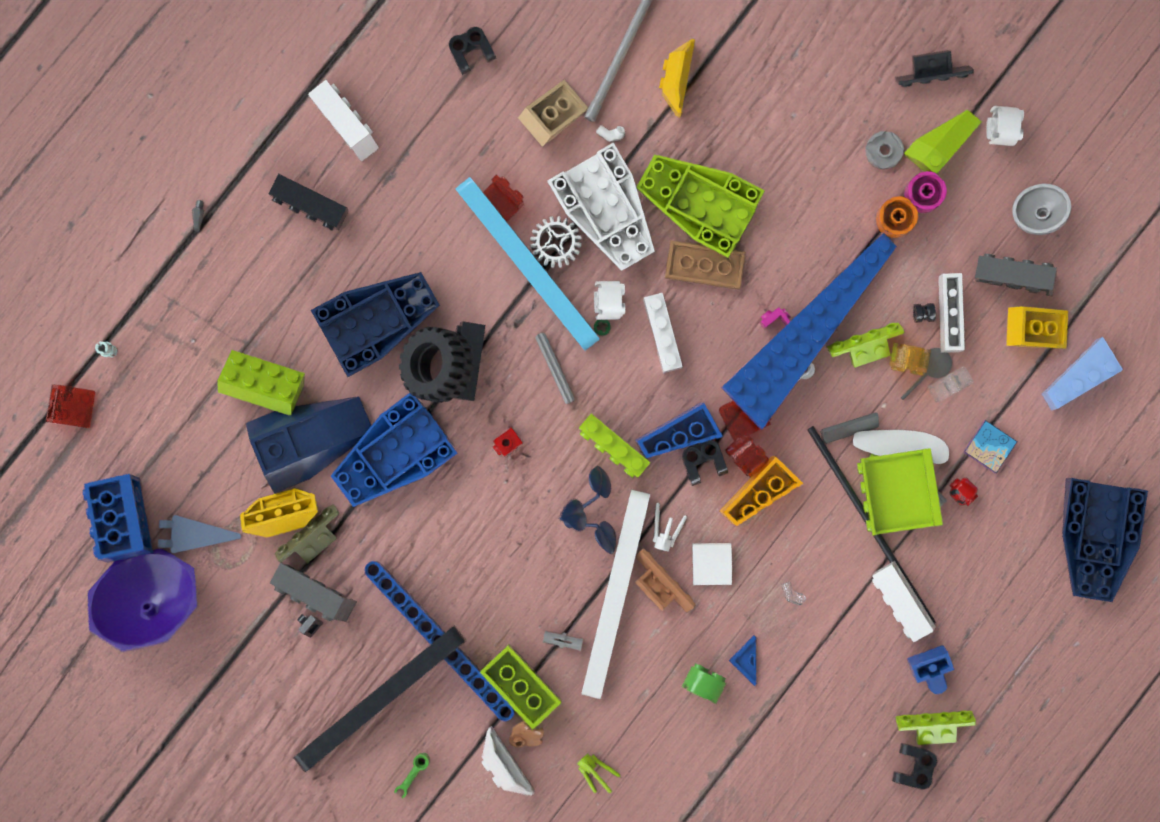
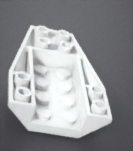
[547,143,655,271]

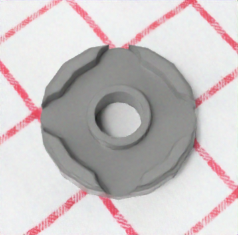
[865,131,904,169]

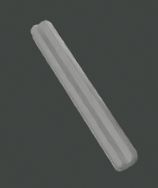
[536,333,575,404]

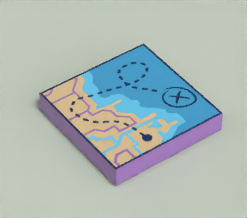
[964,420,1018,474]

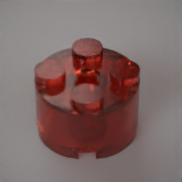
[725,432,769,478]

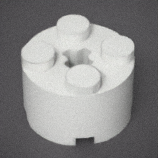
[986,106,1024,146]
[594,281,625,320]

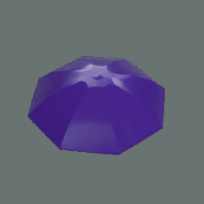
[88,548,197,652]

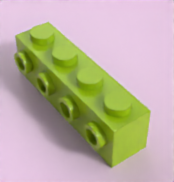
[579,414,650,478]

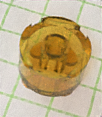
[889,343,931,376]

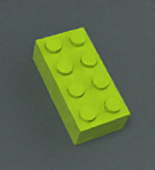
[217,350,305,415]
[480,644,562,729]

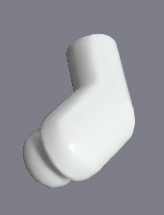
[596,125,625,142]

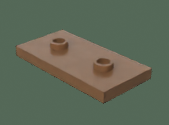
[665,240,746,290]

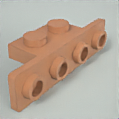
[635,549,696,612]

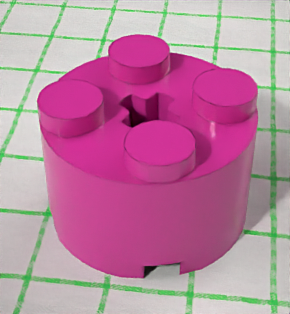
[904,171,947,213]

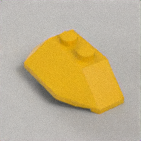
[659,39,695,117]
[240,488,318,538]

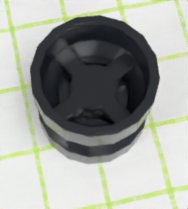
[913,303,936,323]

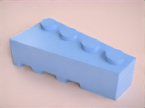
[1042,337,1123,410]

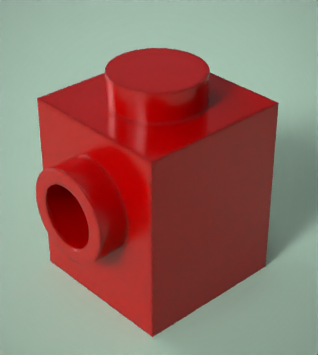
[493,427,523,457]

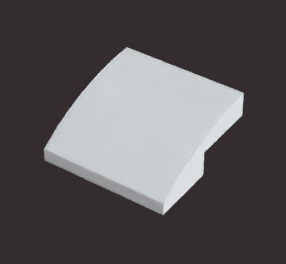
[692,543,732,585]

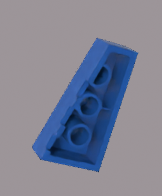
[635,402,723,458]

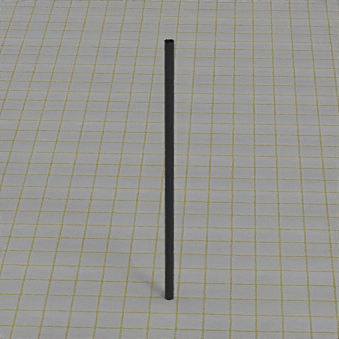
[807,426,936,624]

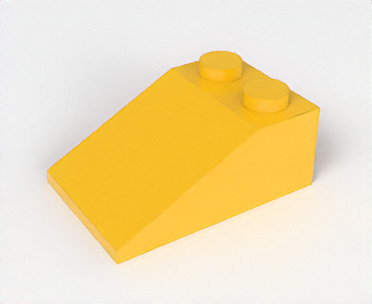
[1006,307,1068,349]

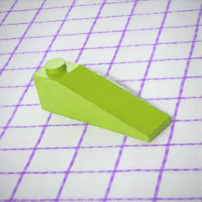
[904,110,982,174]

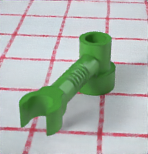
[394,753,430,798]

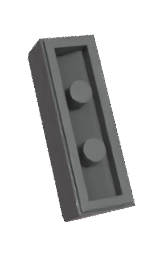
[820,413,879,444]

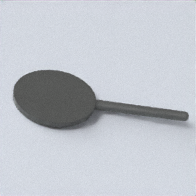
[901,348,952,400]

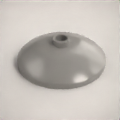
[1012,184,1071,235]

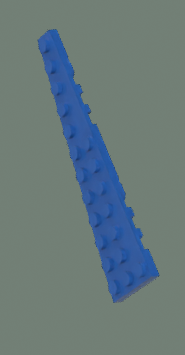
[721,233,897,430]

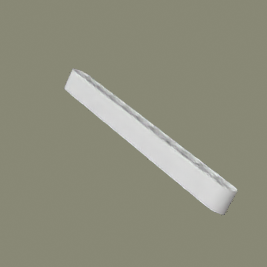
[582,490,650,699]

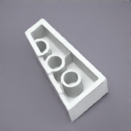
[308,80,379,162]

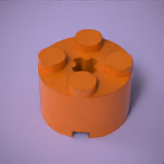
[876,196,918,238]

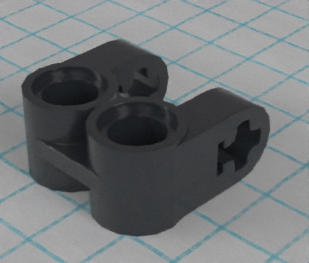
[449,27,496,75]
[682,440,728,486]
[892,743,937,790]

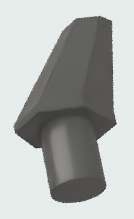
[192,200,204,232]

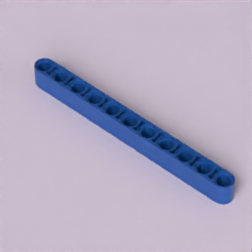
[364,561,515,721]

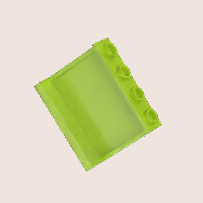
[857,448,943,535]

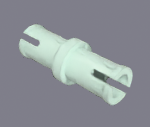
[95,341,117,357]

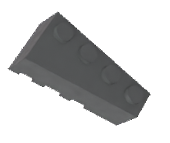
[975,254,1057,297]

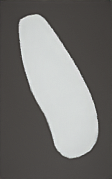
[853,430,949,464]

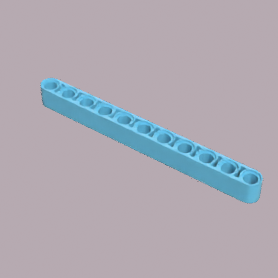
[455,177,600,351]

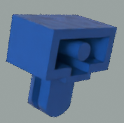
[907,645,954,694]

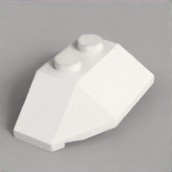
[482,726,534,795]

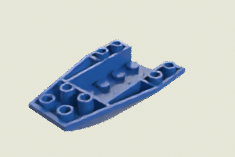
[331,393,458,507]

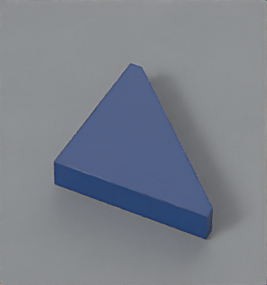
[729,635,757,686]

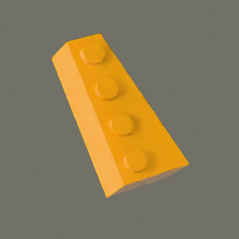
[719,456,804,526]

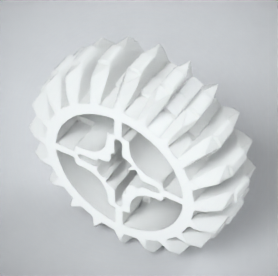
[530,216,581,268]

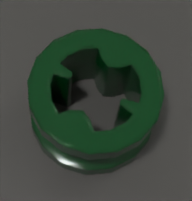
[594,320,611,336]

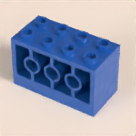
[82,474,153,563]

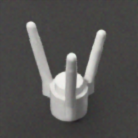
[653,503,687,551]

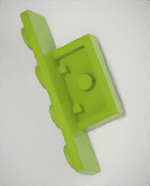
[827,323,905,368]
[896,710,976,745]

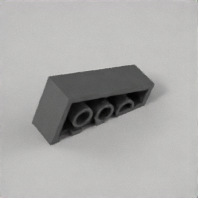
[270,563,357,622]

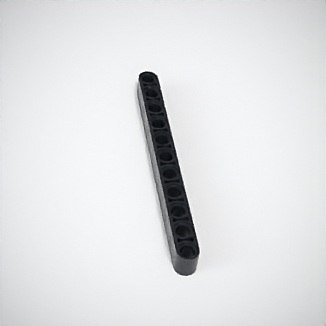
[293,625,466,773]

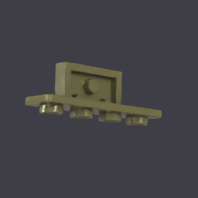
[275,504,339,563]

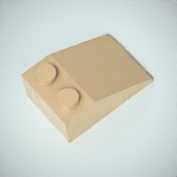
[518,80,588,147]

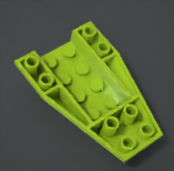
[636,154,765,258]

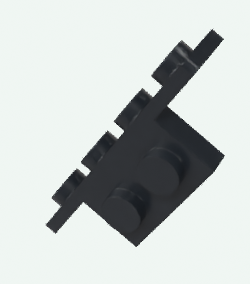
[895,50,974,87]

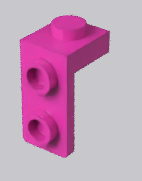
[760,307,790,329]

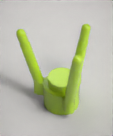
[577,753,620,793]

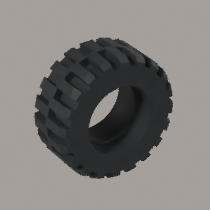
[399,326,474,403]

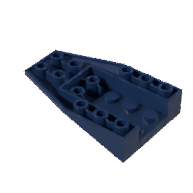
[1062,478,1148,602]

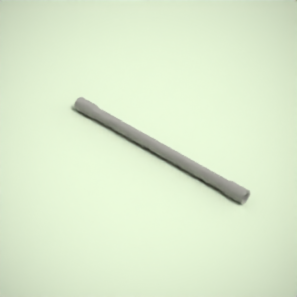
[584,0,652,122]

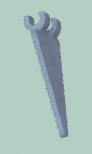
[158,515,241,553]

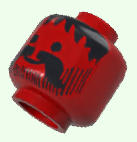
[949,477,978,506]

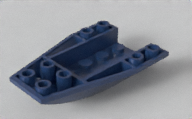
[311,272,440,377]
[246,396,371,494]

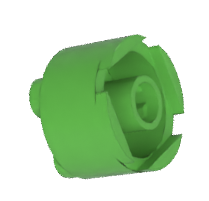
[682,663,727,704]

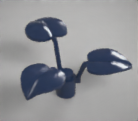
[559,465,616,554]

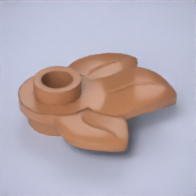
[509,721,544,748]

